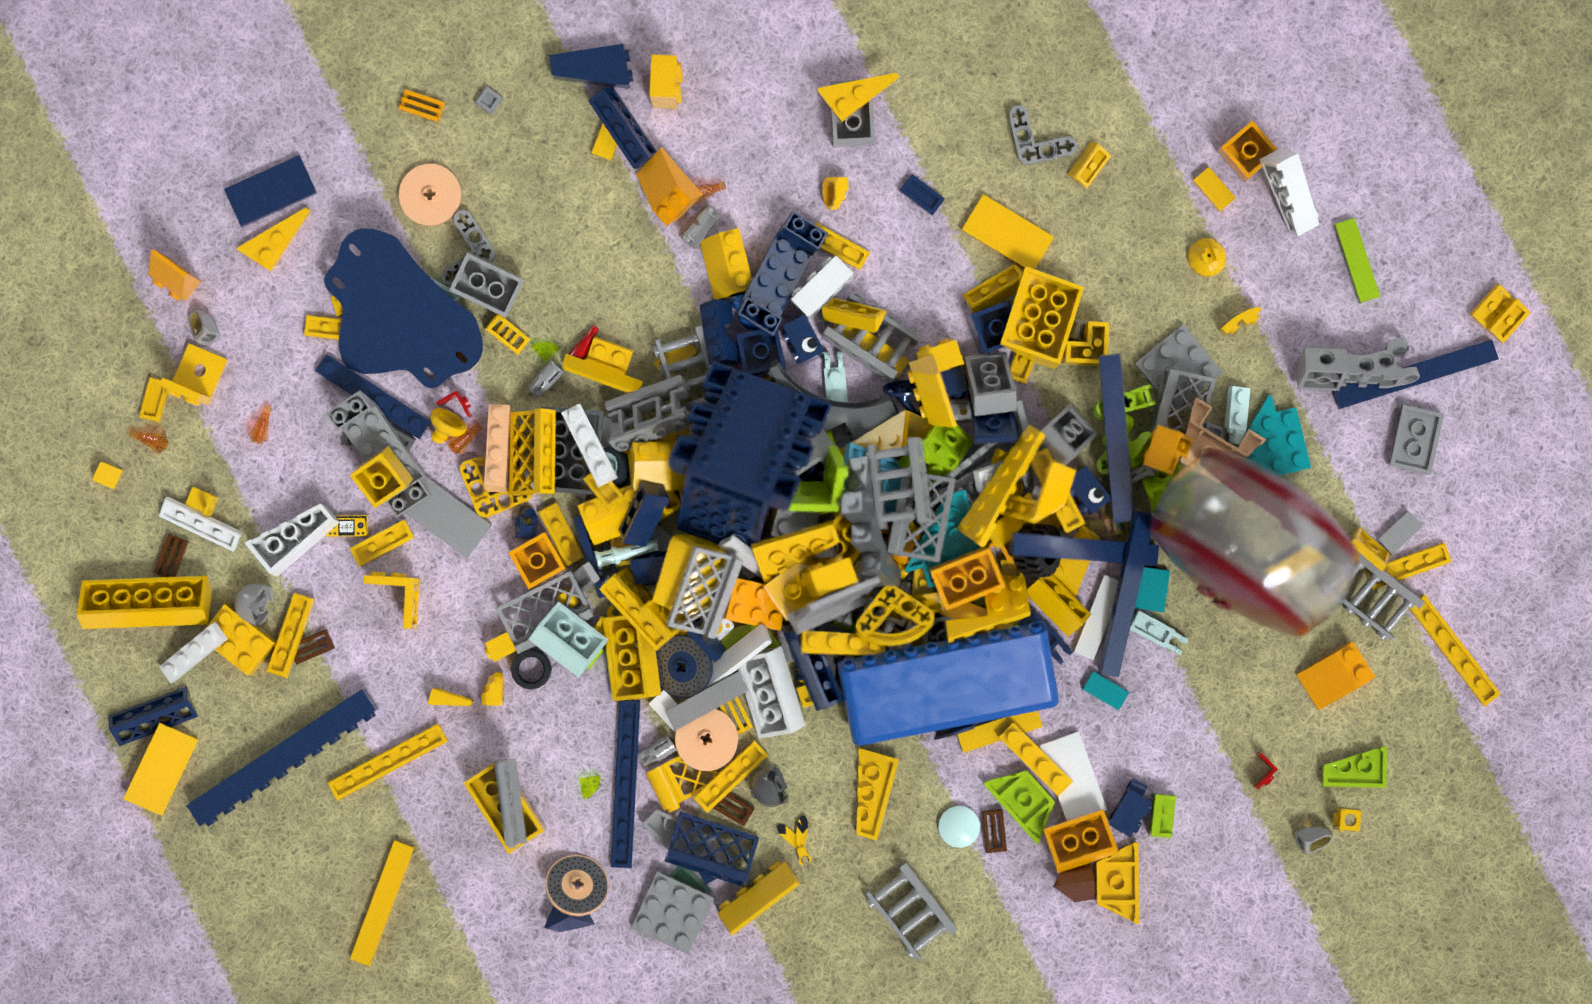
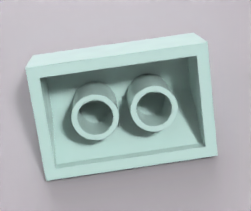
[529,602,608,678]

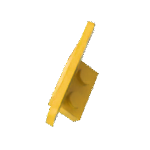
[562,336,643,393]

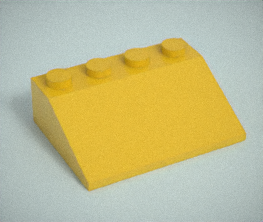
[1000,266,1084,370]

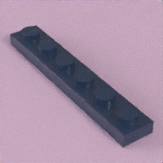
[315,354,431,439]

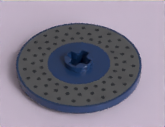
[656,635,713,698]

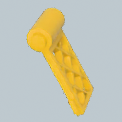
[645,739,732,813]

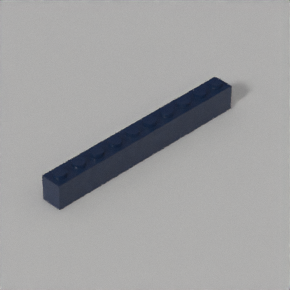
[186,689,379,827]

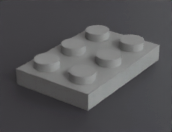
[1388,405,1444,475]

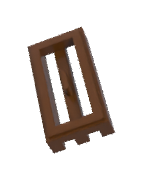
[154,534,189,577]
[294,629,335,665]
[713,793,755,826]
[982,809,1007,853]

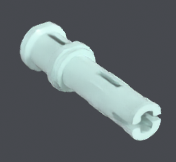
[594,538,659,570]

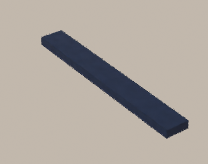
[1333,340,1499,409]
[1098,353,1134,523]
[1098,510,1156,677]
[1009,533,1159,566]
[611,700,641,868]

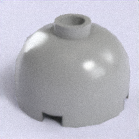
[233,583,273,626]

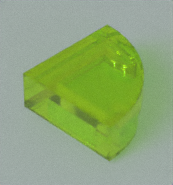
[531,342,561,363]
[580,775,601,799]

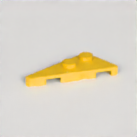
[817,73,900,123]
[237,207,311,272]

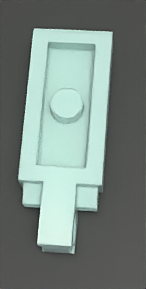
[1224,386,1250,445]

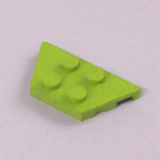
[982,770,1055,844]

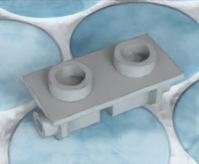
[680,205,721,249]

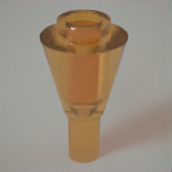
[694,181,726,205]
[248,405,272,444]
[448,422,483,455]
[129,429,168,454]

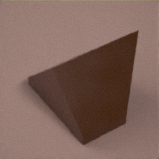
[1053,863,1095,902]

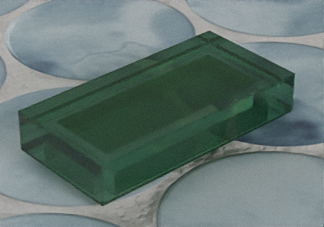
[669,866,712,894]

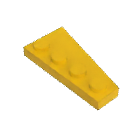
[752,520,839,583]
[857,748,900,841]

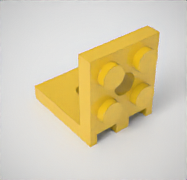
[159,343,228,406]
[363,571,420,629]

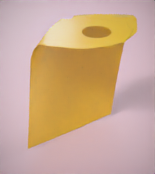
[652,534,725,615]

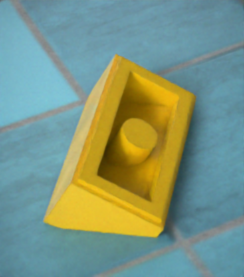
[1067,141,1111,189]

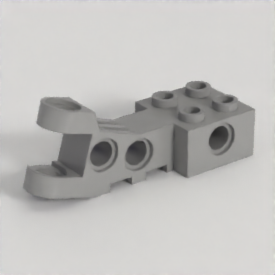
[1296,338,1420,391]

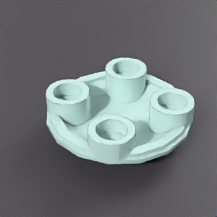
[938,806,980,848]

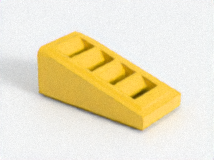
[484,313,530,355]
[427,688,474,706]

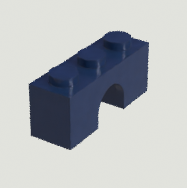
[699,299,741,366]

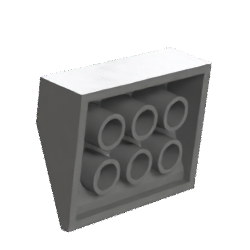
[541,406,604,495]

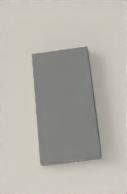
[405,476,492,558]

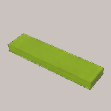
[1334,218,1381,304]

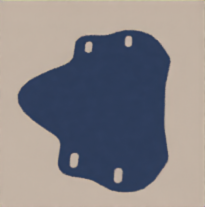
[324,228,483,388]

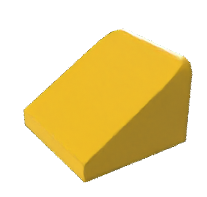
[92,461,123,489]

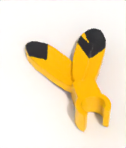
[777,815,811,865]

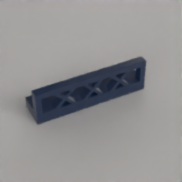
[588,87,657,169]
[573,516,618,598]
[108,686,198,746]

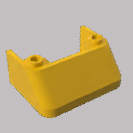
[981,448,1076,523]

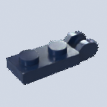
[1018,610,1073,665]

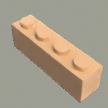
[484,404,511,492]

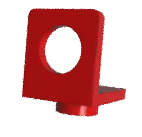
[436,391,473,418]
[1253,752,1278,789]

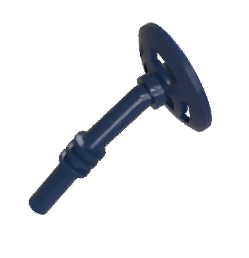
[882,380,920,416]

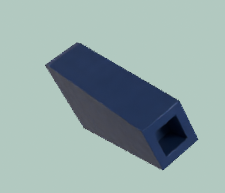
[549,44,634,89]

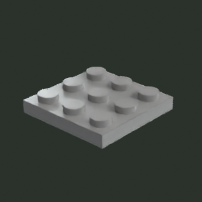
[1135,324,1223,410]
[631,870,715,955]

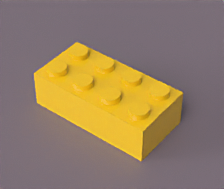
[463,759,546,854]

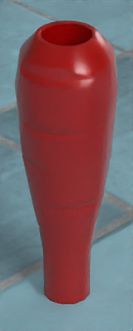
[569,325,599,360]

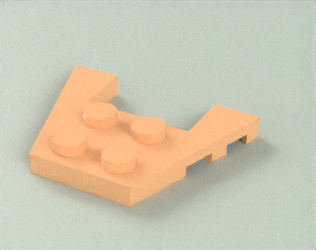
[1179,397,1266,483]

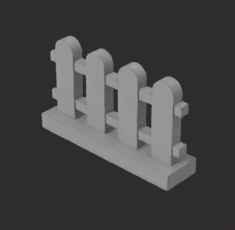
[938,442,1009,487]

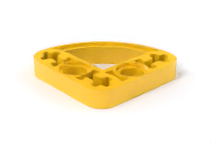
[460,457,533,518]
[856,586,934,646]

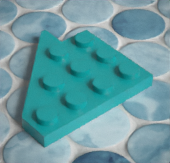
[1237,395,1311,475]
[905,489,982,588]

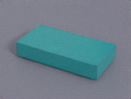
[1082,671,1129,710]

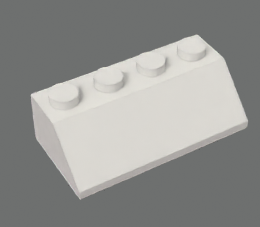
[738,646,805,739]

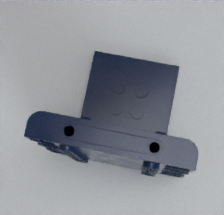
[668,361,832,549]

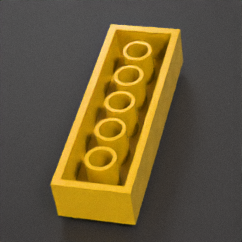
[76,576,212,629]

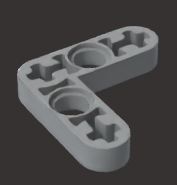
[1009,105,1077,166]
[441,210,496,287]

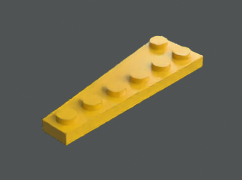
[956,425,1046,548]

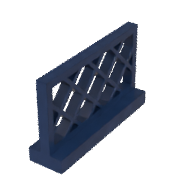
[664,811,759,887]

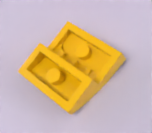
[1469,283,1531,344]

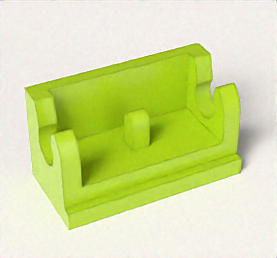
[1149,793,1177,838]

